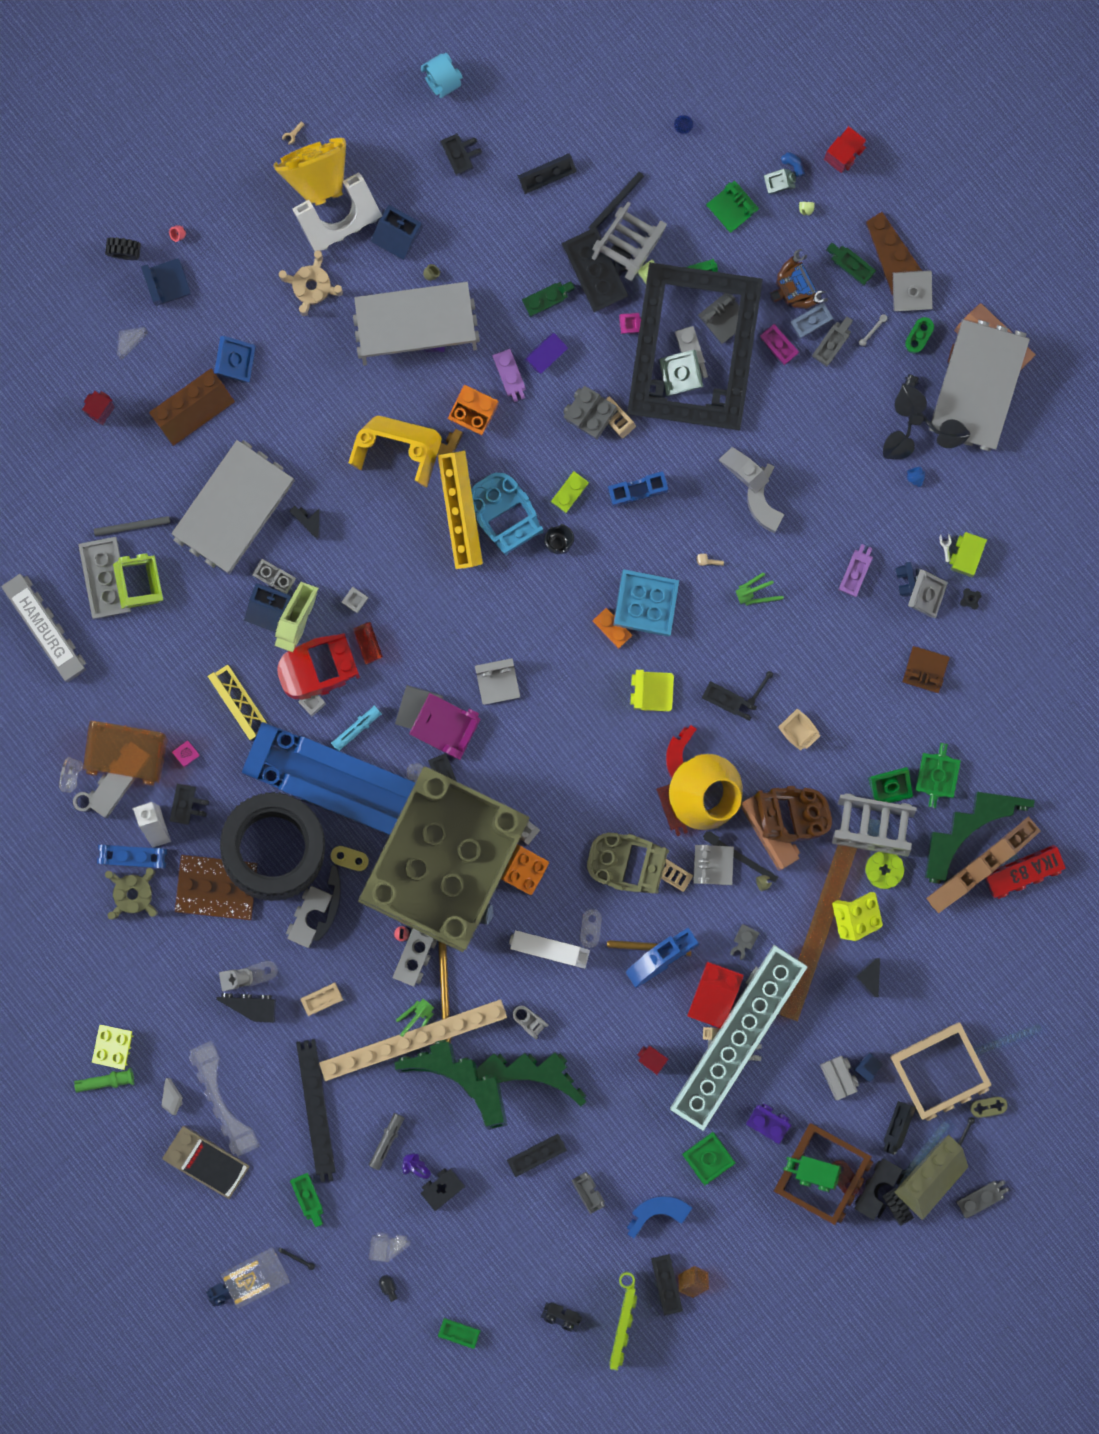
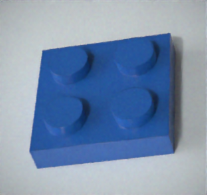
[214,336,256,383]

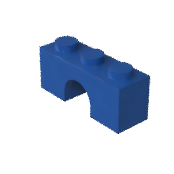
[608,471,668,507]

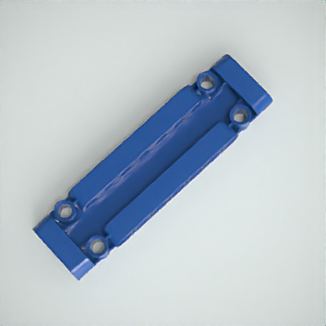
[242,722,415,835]

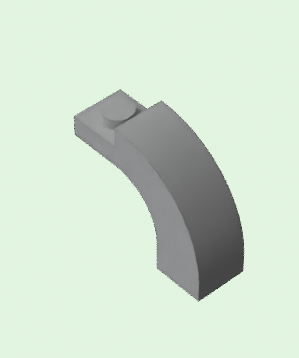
[747,464,784,533]

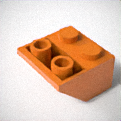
[447,385,499,435]

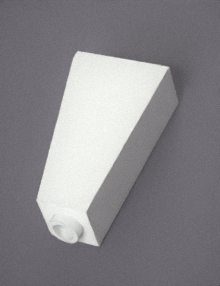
[133,802,171,848]
[510,930,590,969]

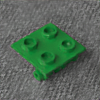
[706,180,759,233]

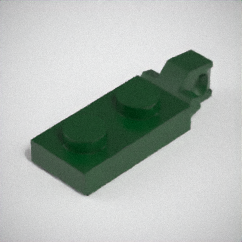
[826,243,876,286]
[522,281,575,317]

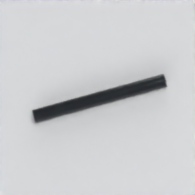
[588,172,644,229]

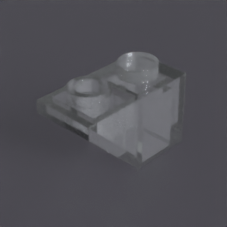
[369,1232,411,1262]

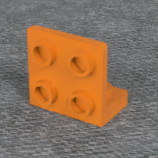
[500,844,549,895]

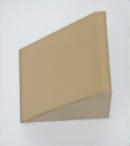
[703,1027,720,1040]

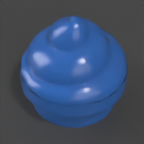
[906,467,926,487]

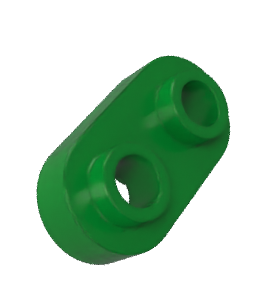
[905,317,934,354]

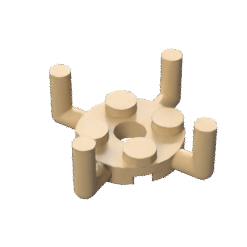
[279,250,343,316]

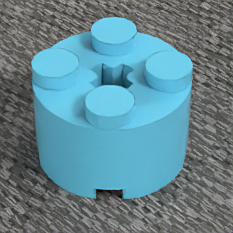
[421,53,463,98]

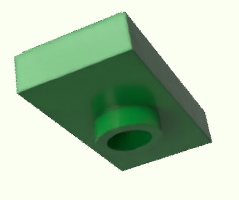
[438,1318,481,1349]

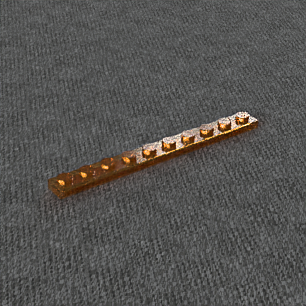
[779,845,857,1021]

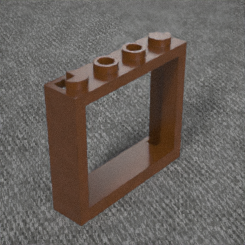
[774,1123,874,1225]

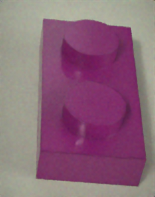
[760,324,799,366]

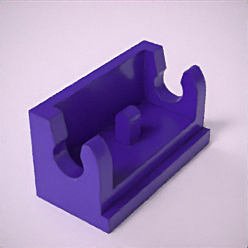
[524,333,568,374]

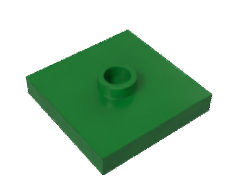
[682,1132,736,1186]

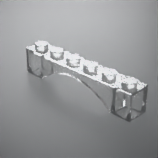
[188,1041,260,1157]

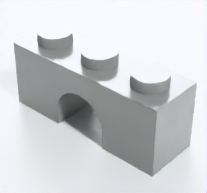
[286,886,333,948]

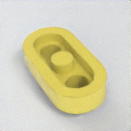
[331,846,369,871]

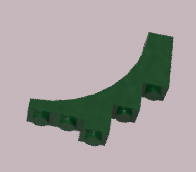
[394,1040,508,1130]
[461,1052,587,1107]

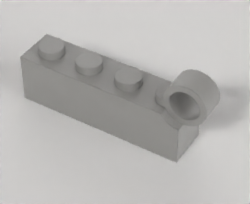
[73,742,151,818]

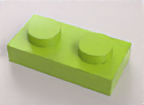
[551,471,589,513]

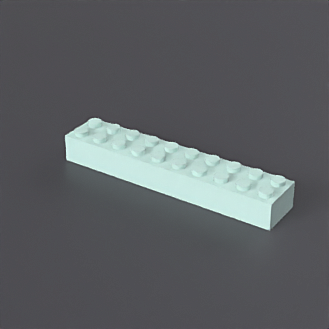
[670,945,807,1131]

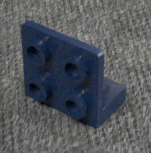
[141,258,191,306]

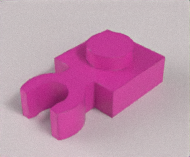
[619,313,641,334]

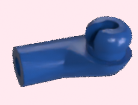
[781,152,805,177]

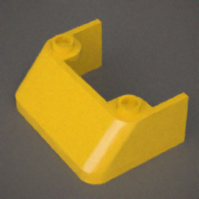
[348,416,442,488]

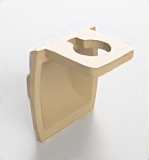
[778,709,820,751]

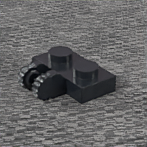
[440,133,482,176]
[170,784,209,825]

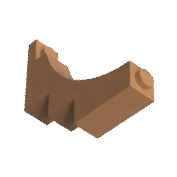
[926,816,1040,913]

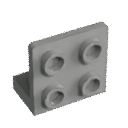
[475,658,520,705]

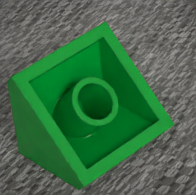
[868,767,913,803]

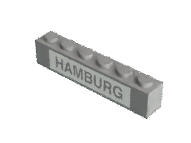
[1,574,86,683]

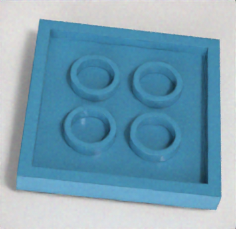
[613,569,679,637]

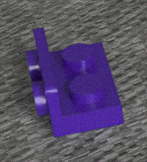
[746,1103,791,1144]

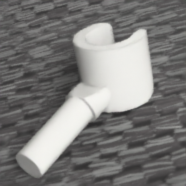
[939,534,951,562]

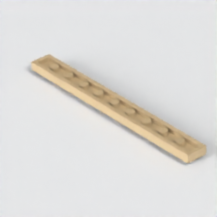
[319,999,508,1081]

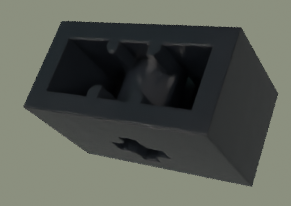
[420,1168,465,1211]

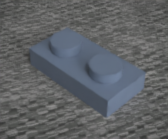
[790,302,833,339]

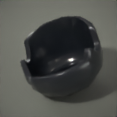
[544,524,574,555]

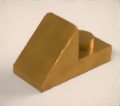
[438,428,463,455]

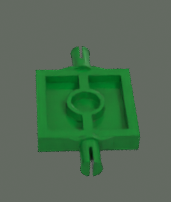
[915,743,961,808]

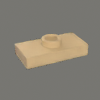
[300,983,343,1016]

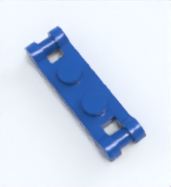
[97,845,167,868]

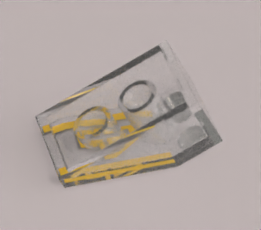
[220,1247,290,1309]

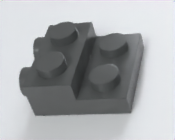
[563,385,618,440]

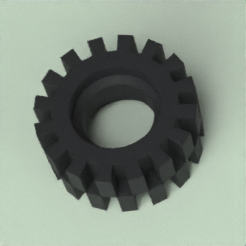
[105,237,141,260]
[882,1188,914,1226]

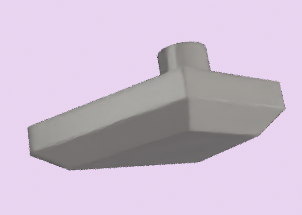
[162,1078,182,1115]

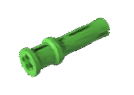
[74,1068,134,1093]

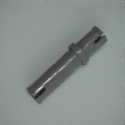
[368,1113,405,1170]

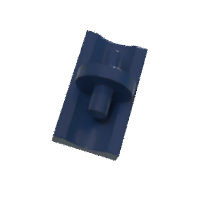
[896,562,921,596]

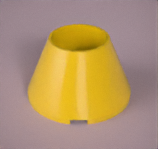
[669,754,743,830]

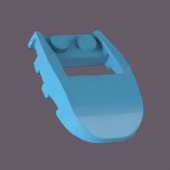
[471,473,543,555]

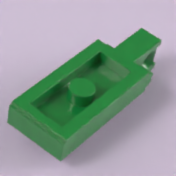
[290,1173,324,1228]

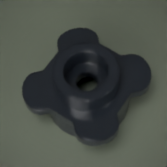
[960,588,982,610]

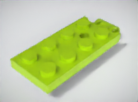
[609,1271,637,1370]

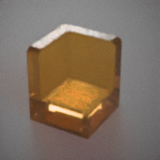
[678,1266,709,1298]

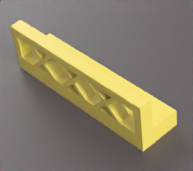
[208,665,267,741]

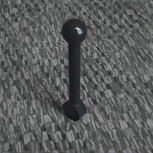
[748,671,773,705]
[958,1117,975,1146]
[278,1247,315,1270]

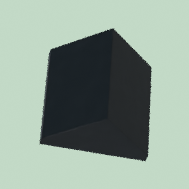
[853,958,880,997]

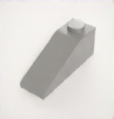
[719,447,769,494]

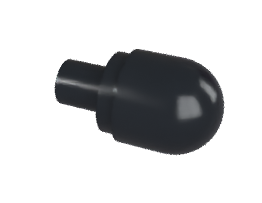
[379,1275,398,1302]

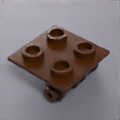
[902,646,950,694]

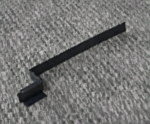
[703,831,778,883]

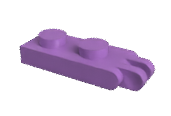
[492,349,526,402]
[838,544,873,597]

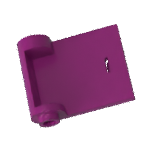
[409,693,481,760]

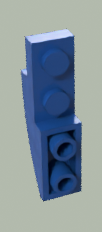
[626,927,699,988]

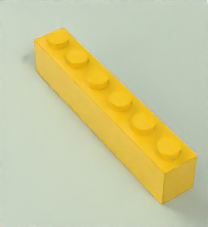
[438,451,483,569]

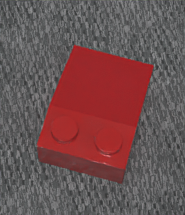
[687,962,744,1028]

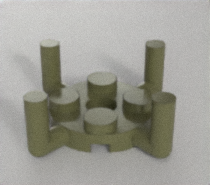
[105,868,158,920]

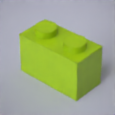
[949,532,987,577]

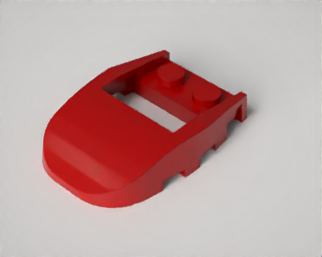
[277,634,360,700]

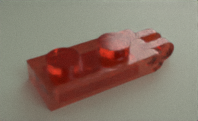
[656,784,688,836]

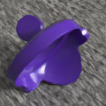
[402,1153,431,1179]

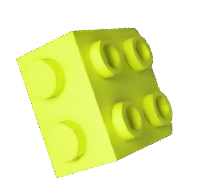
[630,670,674,711]
[832,892,883,941]

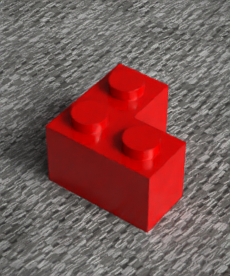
[824,126,866,173]

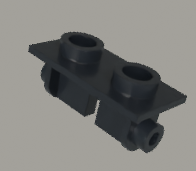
[540,1302,582,1332]

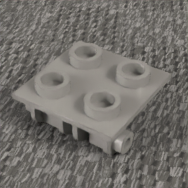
[694,845,734,885]

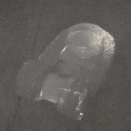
[59,757,83,793]

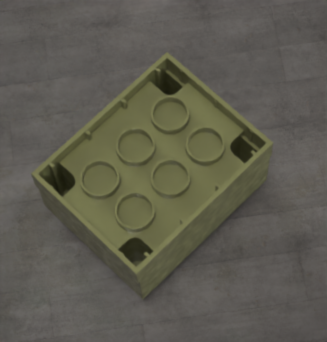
[358,766,530,952]

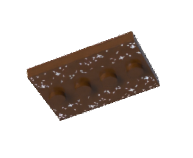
[174,855,258,920]

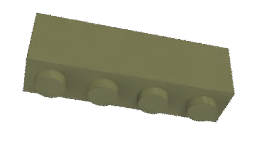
[894,1135,968,1220]

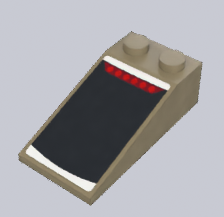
[162,1125,250,1199]

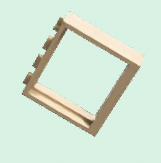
[890,1022,991,1121]

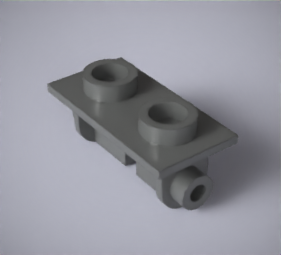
[571,1172,605,1214]

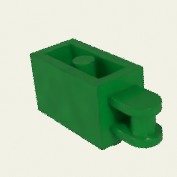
[783,1156,841,1193]

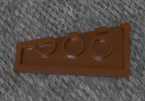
[866,212,922,296]

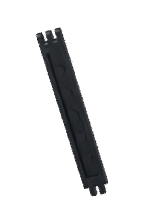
[296,1039,336,1183]

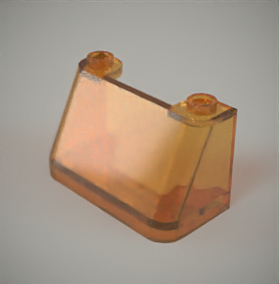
[83,721,168,786]

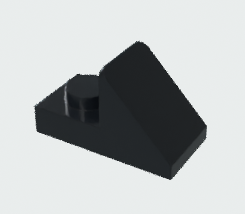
[290,506,321,540]

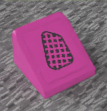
[172,741,200,767]

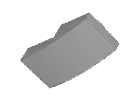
[252,559,296,594]

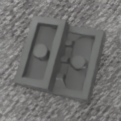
[395,685,443,729]

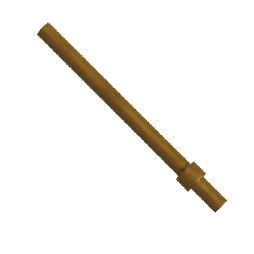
[438,941,453,1043]

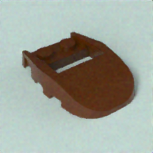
[754,786,832,842]

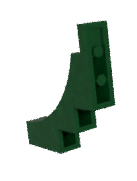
[925,792,1035,884]

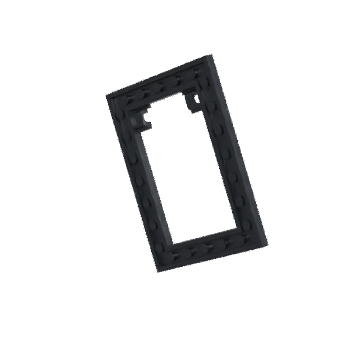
[627,262,763,431]

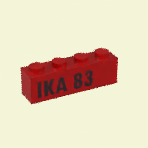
[985,845,1066,899]

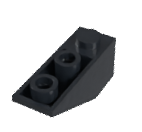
[216,993,276,1023]

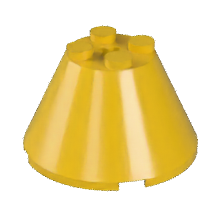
[273,138,346,205]

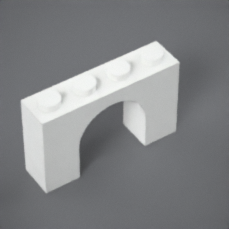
[292,173,382,251]

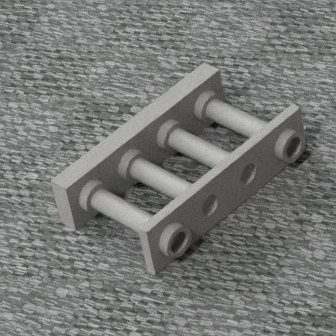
[592,202,667,281]
[832,794,917,857]

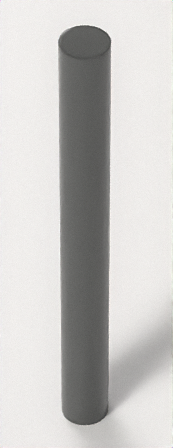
[94,516,171,536]

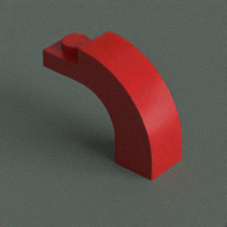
[666,725,697,779]

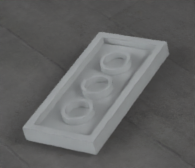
[78,537,131,620]

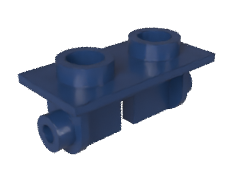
[206,1275,248,1307]

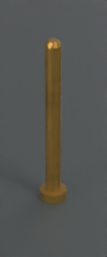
[607,940,691,956]

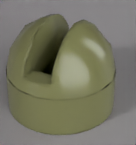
[423,264,440,281]
[756,875,772,892]

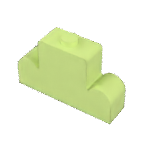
[275,582,319,652]

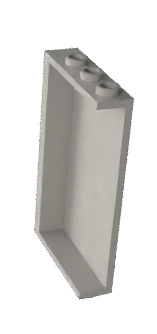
[353,282,480,366]
[929,319,1030,451]
[171,440,295,575]

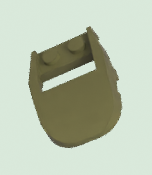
[587,833,669,894]

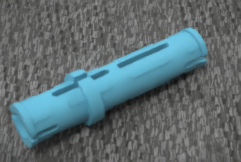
[331,705,382,751]

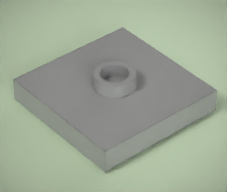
[893,270,932,311]
[908,570,948,618]

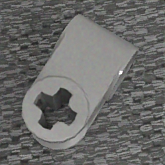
[219,968,253,991]
[513,1005,549,1040]

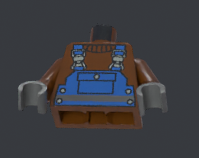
[769,249,828,309]

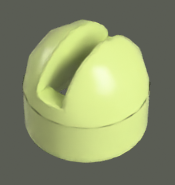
[799,202,814,215]

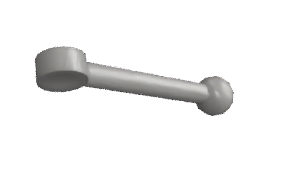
[859,314,887,346]

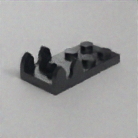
[561,227,628,313]

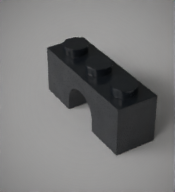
[854,1158,906,1222]

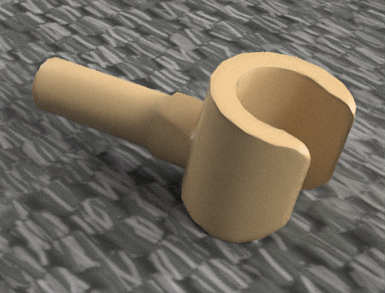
[282,122,304,145]
[697,554,724,566]

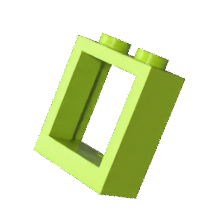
[113,553,163,609]

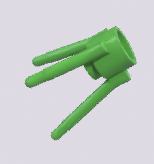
[735,573,784,606]
[396,998,434,1037]

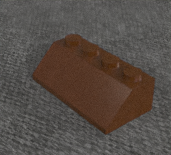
[149,368,235,446]

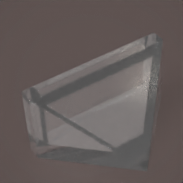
[117,327,148,360]

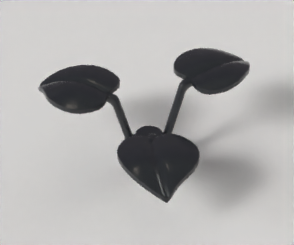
[883,383,970,459]

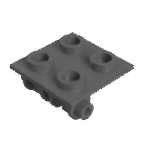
[698,293,739,344]

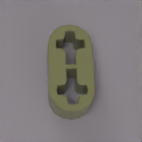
[970,1097,1007,1118]

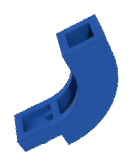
[627,1195,692,1238]

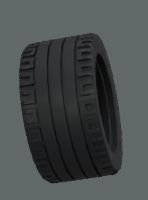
[220,792,325,901]

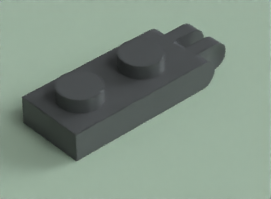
[956,1180,1009,1219]

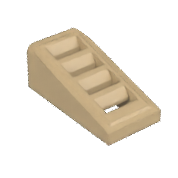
[606,396,636,439]
[661,859,693,892]

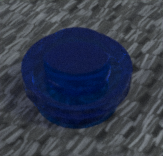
[674,115,693,134]

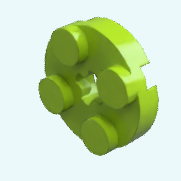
[865,852,904,889]

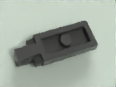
[812,316,853,367]

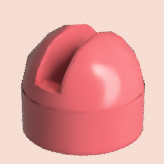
[169,225,186,242]
[394,926,410,941]

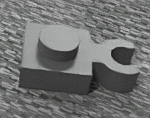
[730,924,759,960]

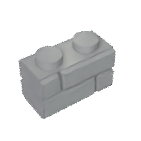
[820,1055,859,1101]

